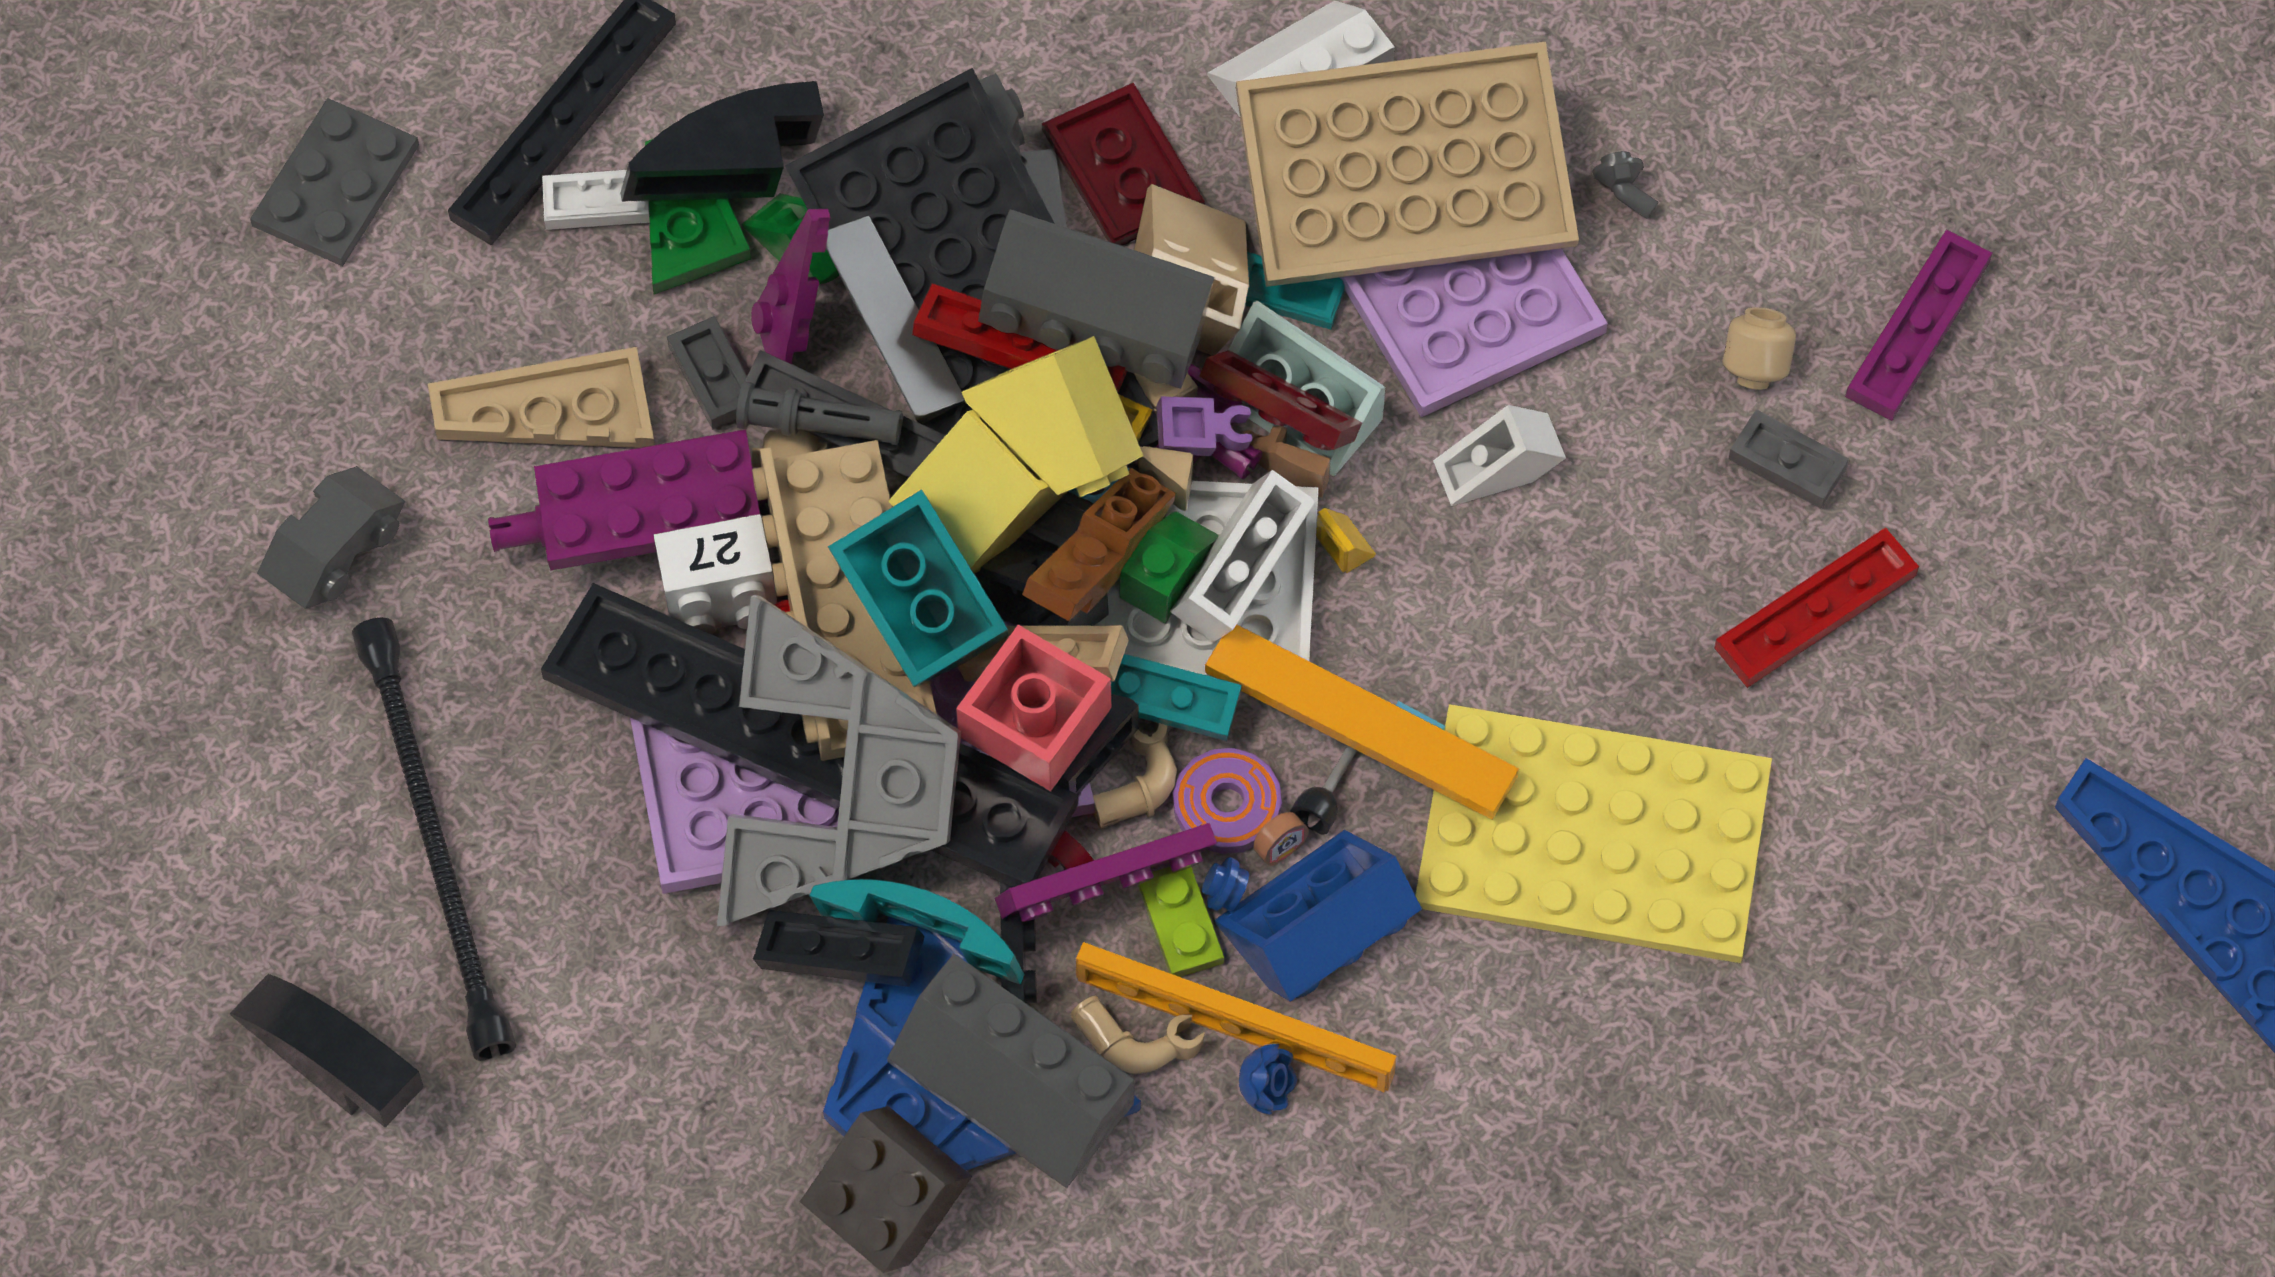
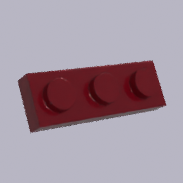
[1199,350,1362,451]

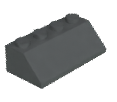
[978,209,1215,389]
[887,954,1134,1188]

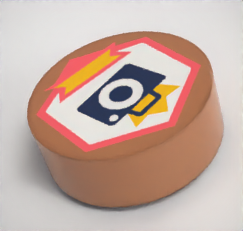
[1254,812,1309,866]

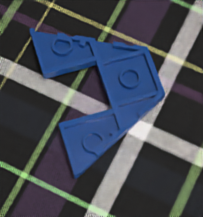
[823,917,1141,1171]

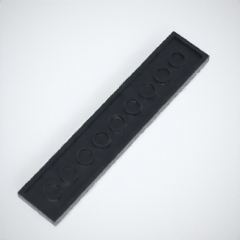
[541,583,1079,887]

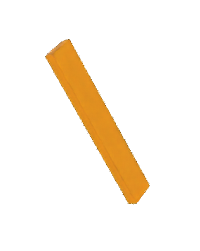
[1205,624,1519,820]
[1076,942,1397,1092]

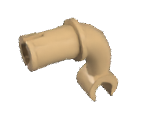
[1093,722,1177,829]
[1071,995,1205,1074]

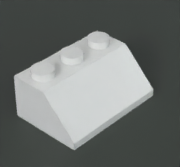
[1207,0,1395,117]

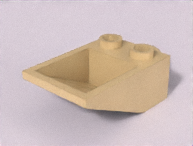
[1134,184,1249,355]

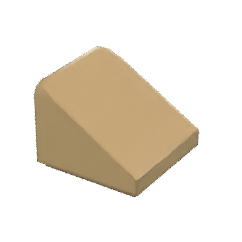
[1138,446,1193,511]

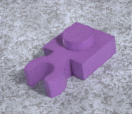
[1157,396,1252,456]

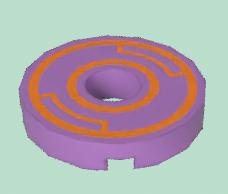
[1173,748,1282,854]

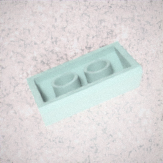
[1229,301,1385,476]

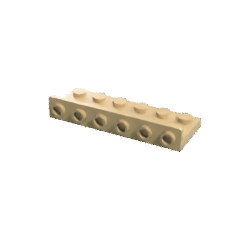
[752,440,936,761]

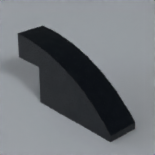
[620,81,824,202]
[230,974,424,1128]

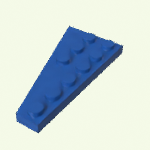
[2055,758,2275,1053]

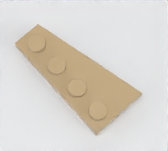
[428,347,655,448]

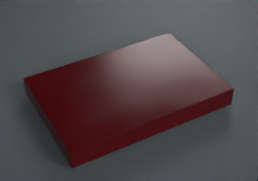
[1042,83,1205,246]

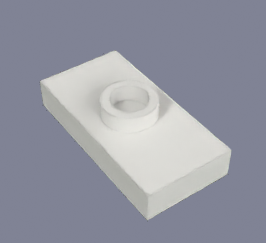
[542,170,650,230]

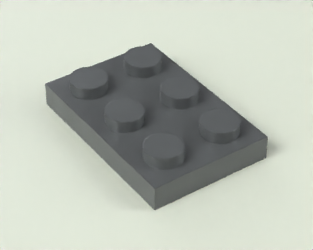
[250,98,419,267]

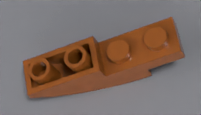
[1022,468,1177,621]

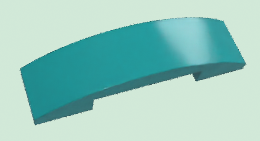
[809,880,1025,984]

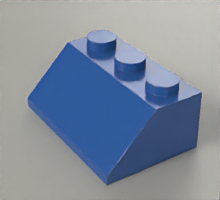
[1214,830,1422,1002]

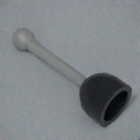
[1290,746,1357,835]

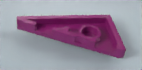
[751,209,831,365]

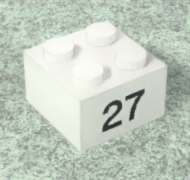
[654,514,777,634]

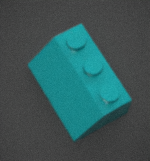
[828,490,1009,688]

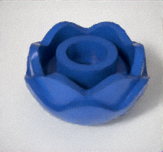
[1239,1044,1297,1115]

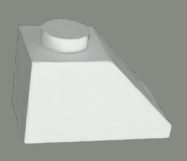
[1433,405,1566,506]

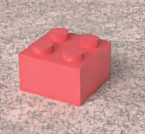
[956,625,1112,792]

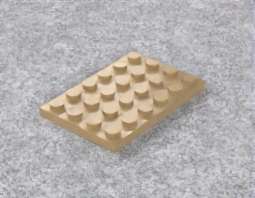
[1235,42,1579,287]

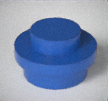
[1202,857,1249,911]

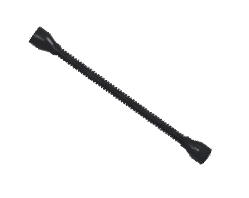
[352,617,516,1061]

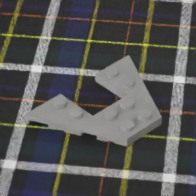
[717,595,961,926]

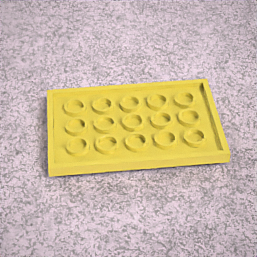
[1415,704,1772,963]

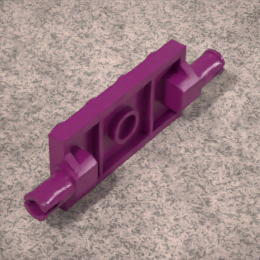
[488,429,768,571]

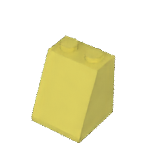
[962,336,1143,497]
[888,410,1068,574]

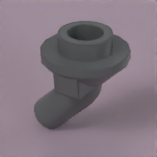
[1592,151,1659,219]

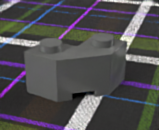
[257,466,405,609]

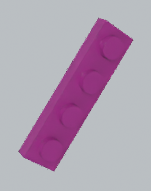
[1845,229,1992,421]
[995,823,1217,922]

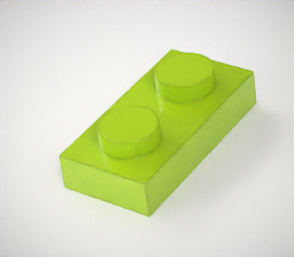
[1138,867,1224,977]

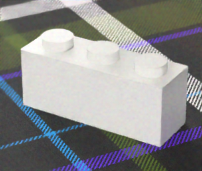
[1170,470,1316,643]

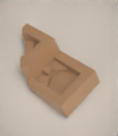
[1243,425,1331,498]

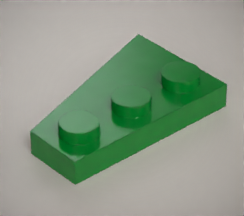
[645,139,751,295]

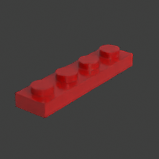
[912,283,1128,393]
[1714,527,1919,688]

